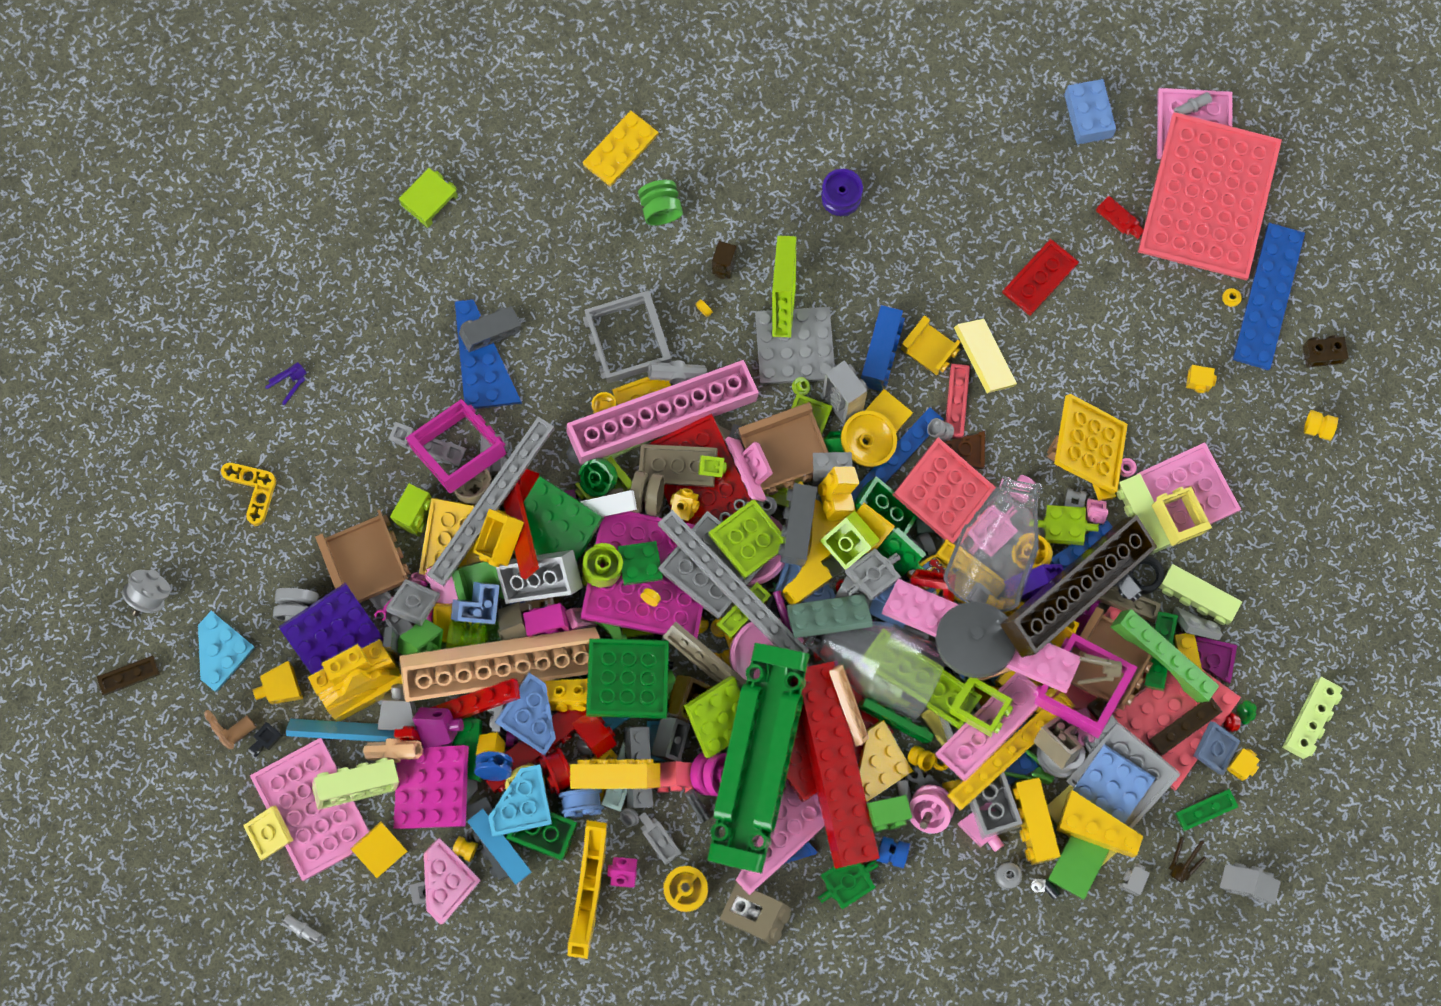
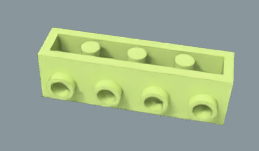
[1282,677,1343,759]

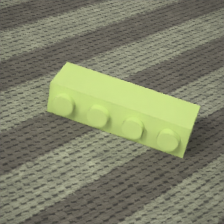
[1116,474,1171,555]
[1158,564,1242,625]

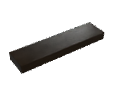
[1148,697,1223,757]

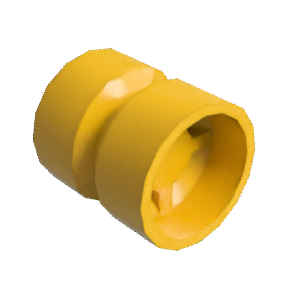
[592,392,617,414]
[1304,410,1338,441]

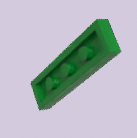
[1144,611,1178,691]
[858,698,934,744]

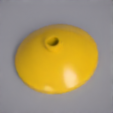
[841,411,897,467]

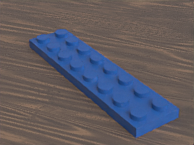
[1232,223,1305,370]

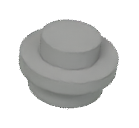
[620,808,639,827]

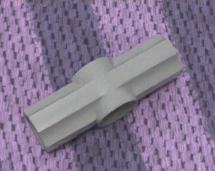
[648,360,707,384]

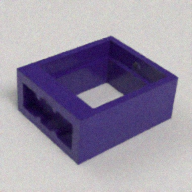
[1004,564,1064,600]

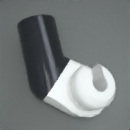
[1031,879,1061,900]

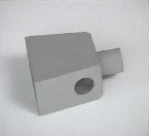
[378,684,416,730]

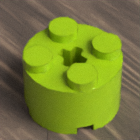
[582,543,623,588]

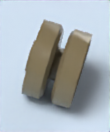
[630,471,665,517]

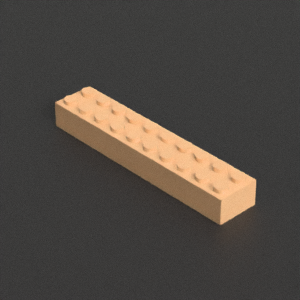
[399,627,600,702]

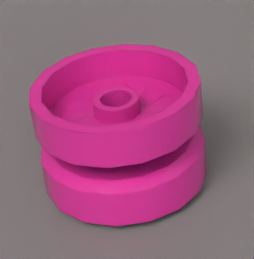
[690,752,727,796]

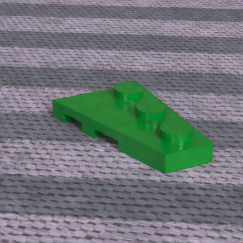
[452,717,482,782]

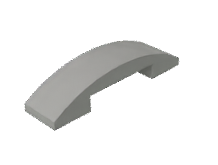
[388,422,467,466]

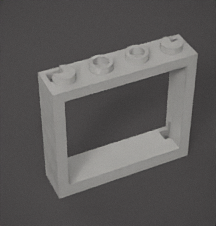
[582,290,672,384]

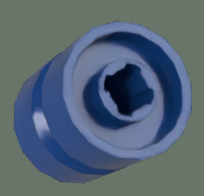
[876,836,910,869]

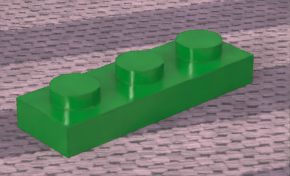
[1175,789,1239,831]

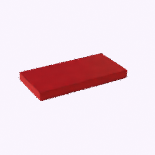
[1002,239,1079,316]

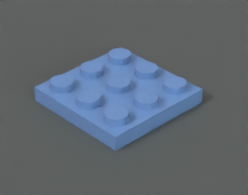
[1072,744,1155,823]

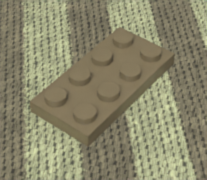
[639,444,718,487]

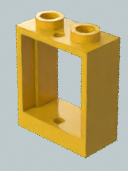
[473,509,524,567]

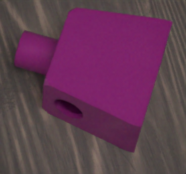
[413,707,464,748]

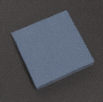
[1193,721,1240,776]

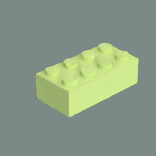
[312,758,399,810]

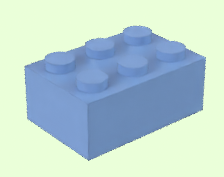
[1064,79,1116,144]

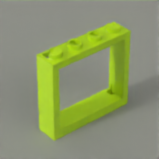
[772,236,797,338]

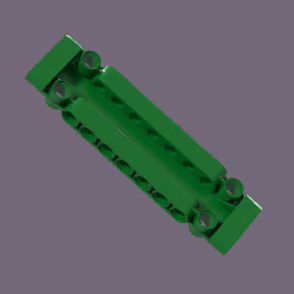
[707,643,810,873]

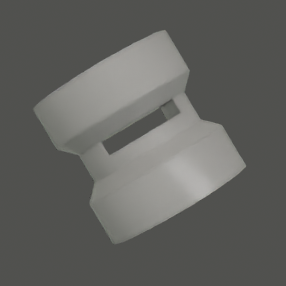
[927,418,954,442]

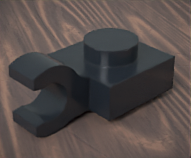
[248,722,282,758]

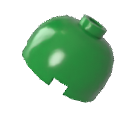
[578,458,618,497]

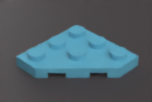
[198,611,255,693]
[488,764,552,837]

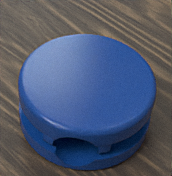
[474,752,513,781]

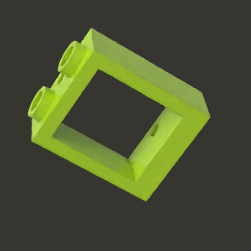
[950,677,1013,737]

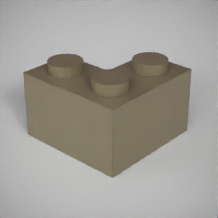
[497,602,528,640]
[1033,716,1083,769]

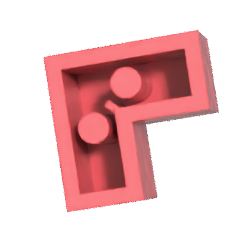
[652,761,697,793]

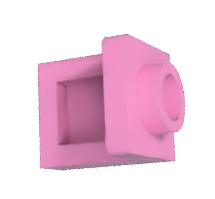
[1085,499,1108,524]

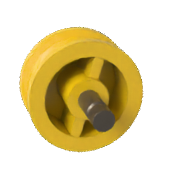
[664,866,708,912]

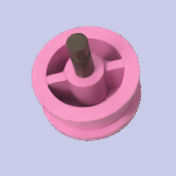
[909,785,955,833]

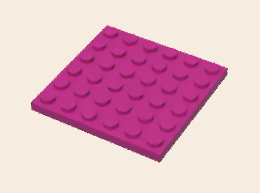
[580,512,703,639]

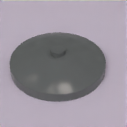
[936,602,1016,678]

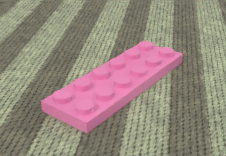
[936,672,1046,781]

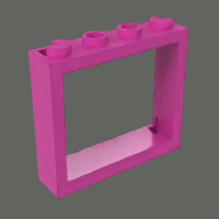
[405,399,507,493]
[1034,633,1138,739]

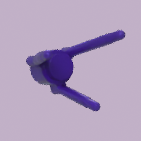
[265,362,307,405]

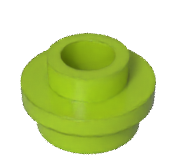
[792,377,810,395]

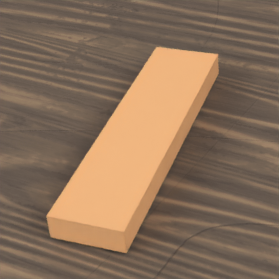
[829,664,869,746]

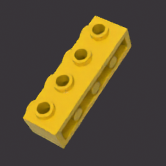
[518,679,588,712]

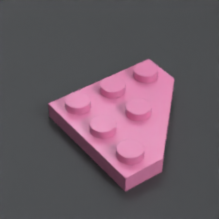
[424,838,481,925]

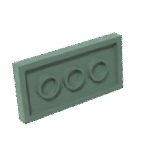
[787,594,873,638]

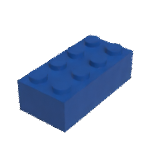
[861,305,905,392]

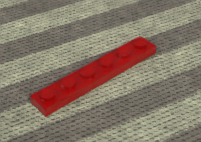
[431,678,520,719]

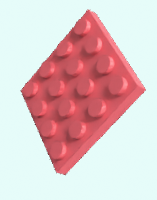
[892,437,996,544]

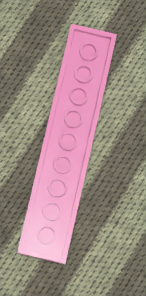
[882,579,1081,693]

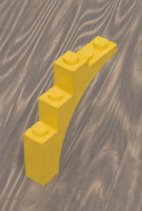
[781,481,842,605]
[567,820,607,959]

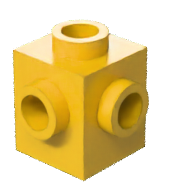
[670,488,699,521]

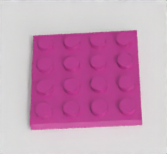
[394,745,469,829]

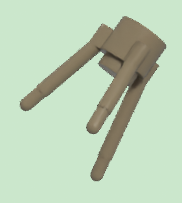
[1077,654,1122,684]

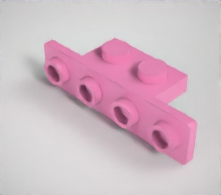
[725,437,773,502]

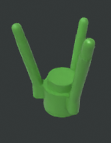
[1004,749,1054,785]

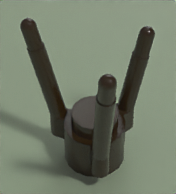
[1168,836,1206,883]

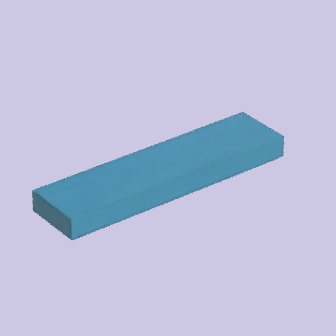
[467,809,532,885]

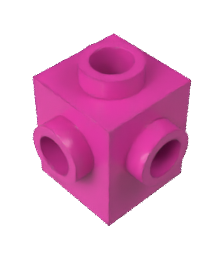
[607,857,637,888]

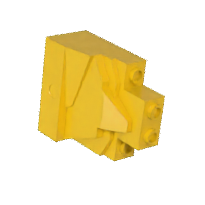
[308,639,402,722]

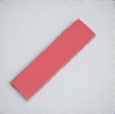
[945,363,970,439]

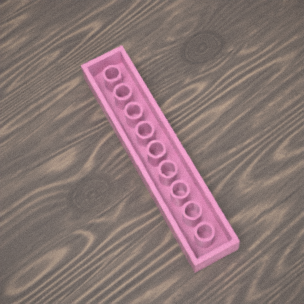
[566,360,759,465]

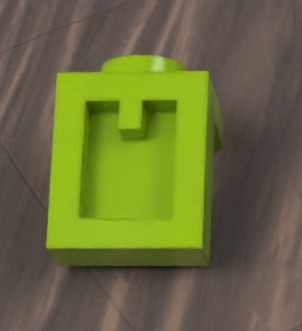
[698,455,726,477]

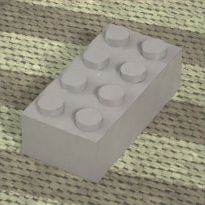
[822,361,868,424]
[496,550,583,604]

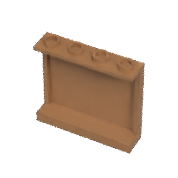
[738,402,829,496]
[315,509,411,603]
[1071,607,1153,710]

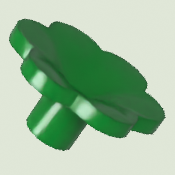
[1237,700,1257,725]

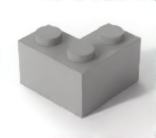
[1220,863,1281,905]

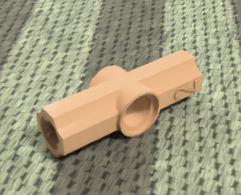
[363,738,423,763]

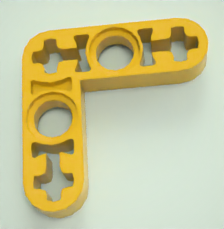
[221,463,276,526]

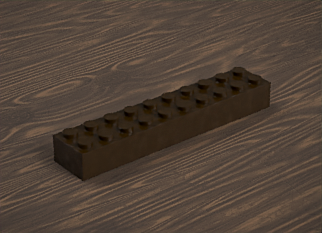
[1000,515,1157,658]

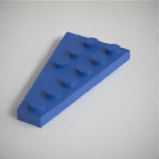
[455,299,522,409]

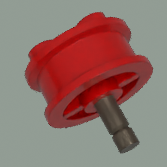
[539,747,587,795]

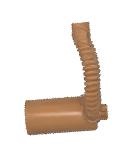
[204,710,256,749]

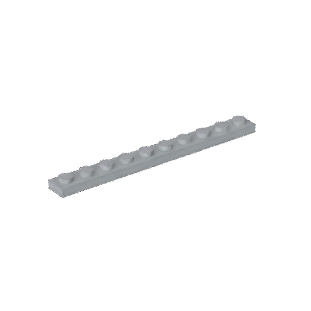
[427,417,555,587]
[658,510,809,653]

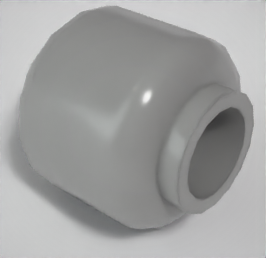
[995,862,1022,890]

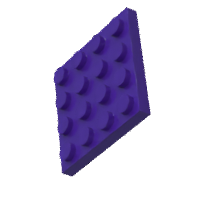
[279,583,384,674]

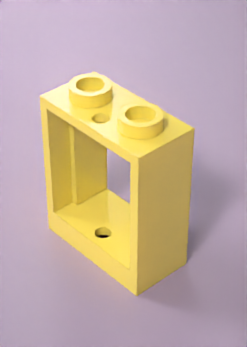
[1151,487,1212,546]

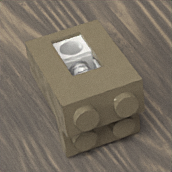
[720,882,791,947]

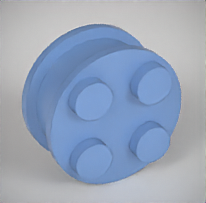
[558,789,604,819]

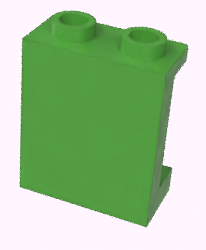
[452,561,504,601]

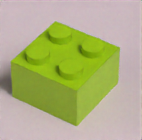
[390,484,432,537]
[820,510,880,570]

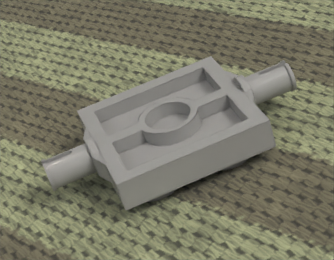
[845,548,901,601]

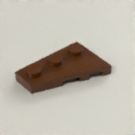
[927,431,985,469]

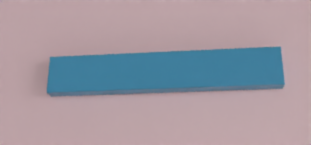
[286,719,399,742]

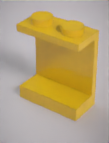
[901,315,961,375]

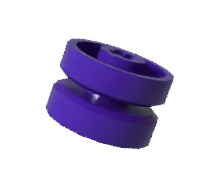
[821,169,863,216]

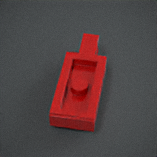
[1096,196,1143,239]

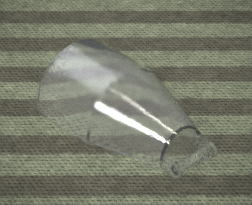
[943,476,1042,612]
[802,621,945,720]

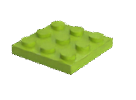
[708,499,784,579]
[684,676,740,758]

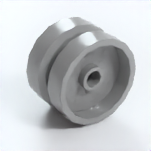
[273,588,319,622]

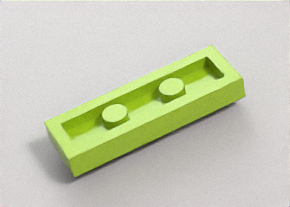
[717,582,771,639]

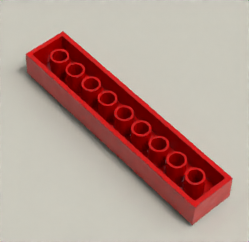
[792,661,880,869]

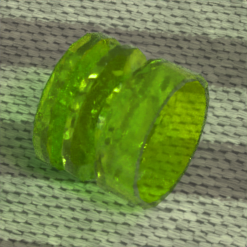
[446,619,488,649]

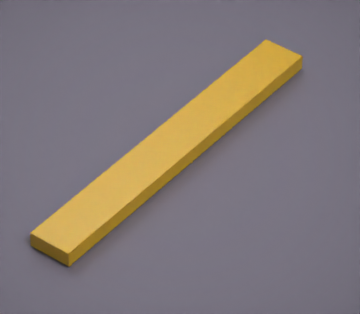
[947,691,1075,811]

